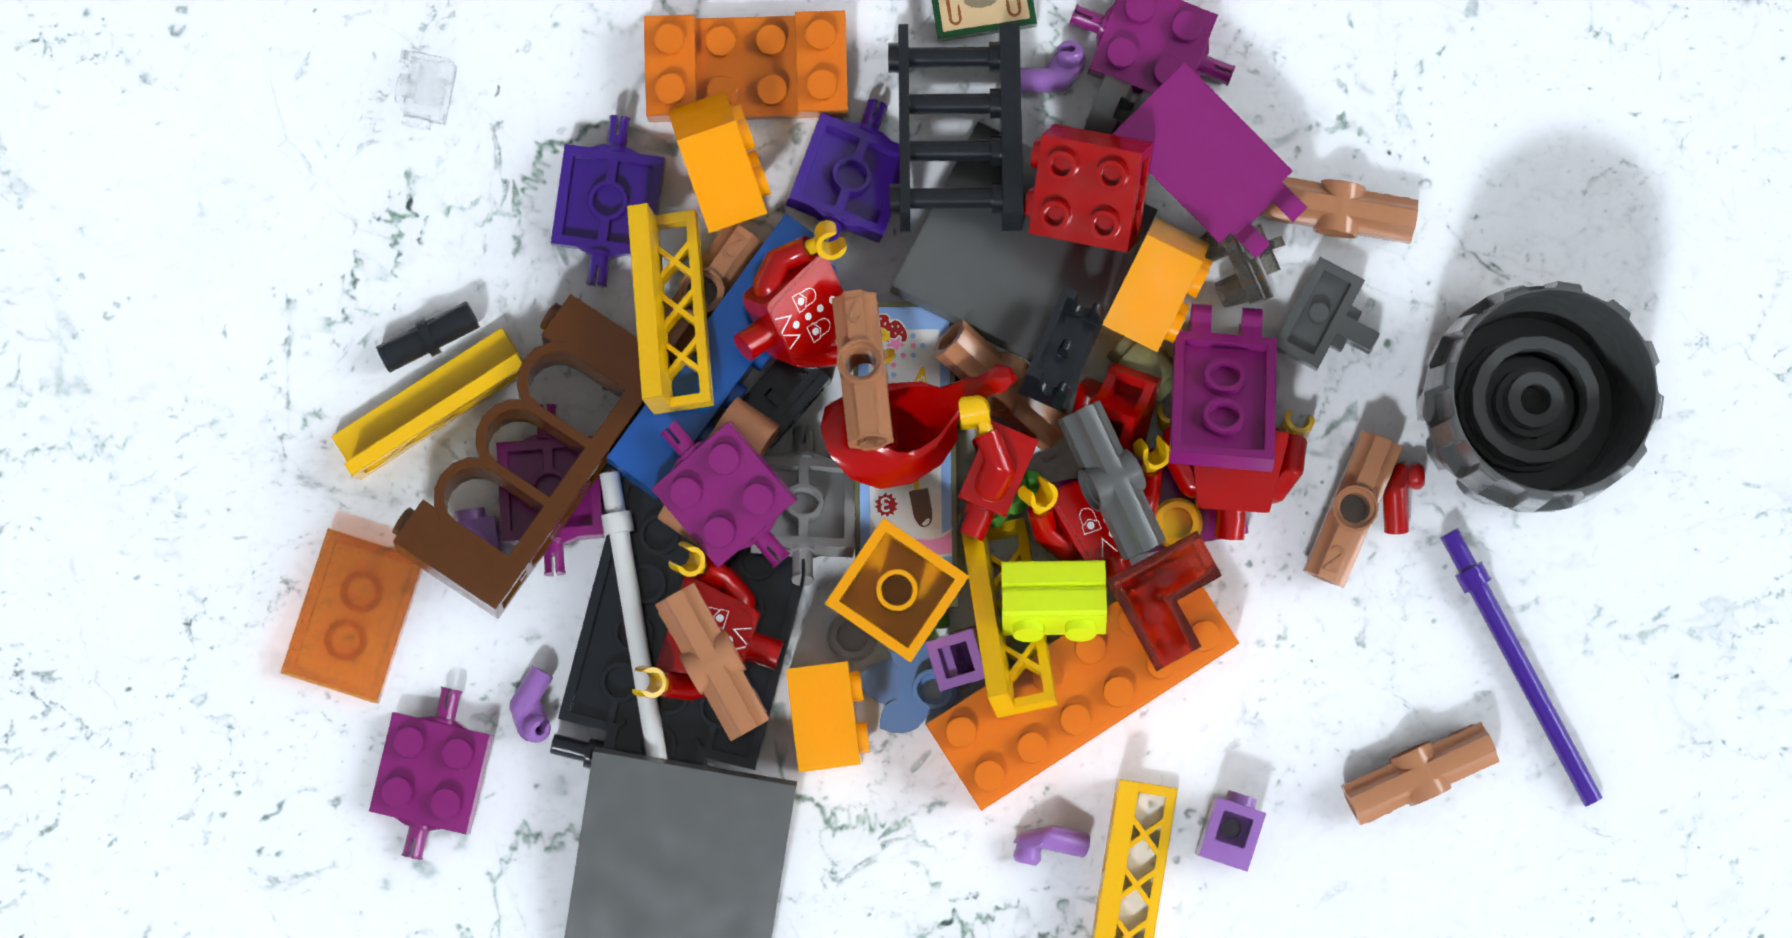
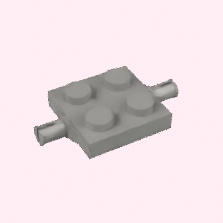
[751,425,855,586]

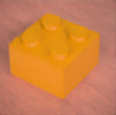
[668,91,771,233]
[1102,217,1213,352]
[824,518,969,663]
[786,661,871,772]

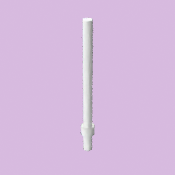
[599,471,668,759]

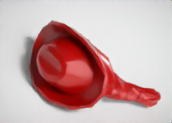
[820,364,1017,489]

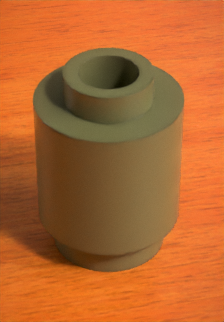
[1106,337,1173,402]

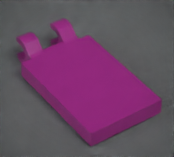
[1112,62,1307,258]
[1169,303,1277,472]

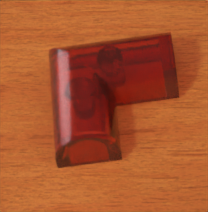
[1106,531,1222,672]

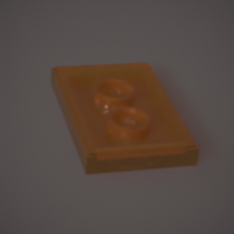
[280,528,423,704]

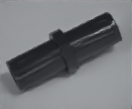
[376,301,480,373]

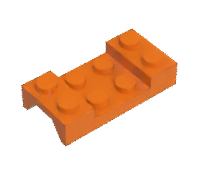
[644,10,849,122]

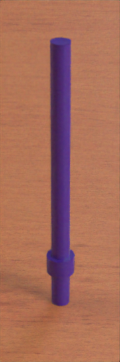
[1440,528,1603,807]

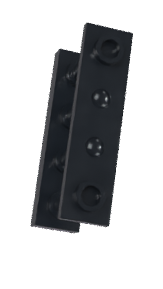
[888,23,1024,232]

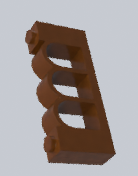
[392,294,672,619]

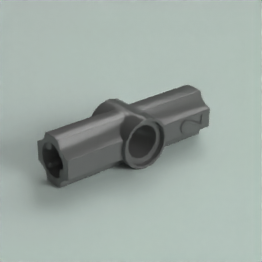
[1057,400,1166,561]

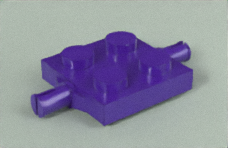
[785,99,911,243]
[551,115,666,288]

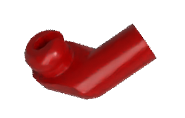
[1383,460,1425,535]

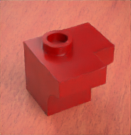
[1072,362,1162,455]

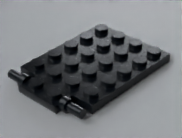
[550,476,804,770]

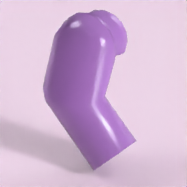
[1021,40,1086,93]
[509,665,553,743]
[1013,825,1090,866]

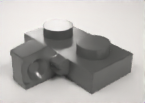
[1277,257,1380,371]

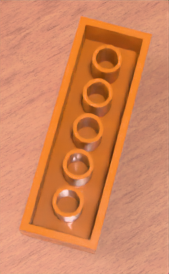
[925,557,1240,811]

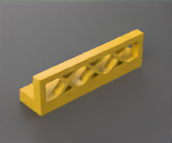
[627,203,714,415]
[331,328,523,480]
[959,514,1058,718]
[1091,778,1178,938]

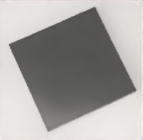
[890,121,1158,362]
[564,747,797,938]

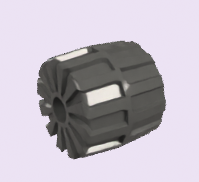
[1416,281,1664,513]

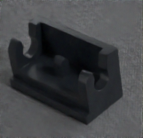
[1017,285,1104,413]
[742,359,831,455]

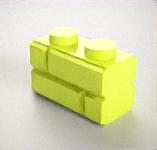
[1001,560,1107,642]

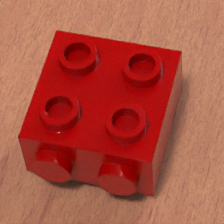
[1024,124,1153,253]

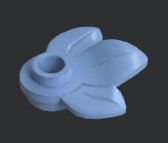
[861,641,958,733]

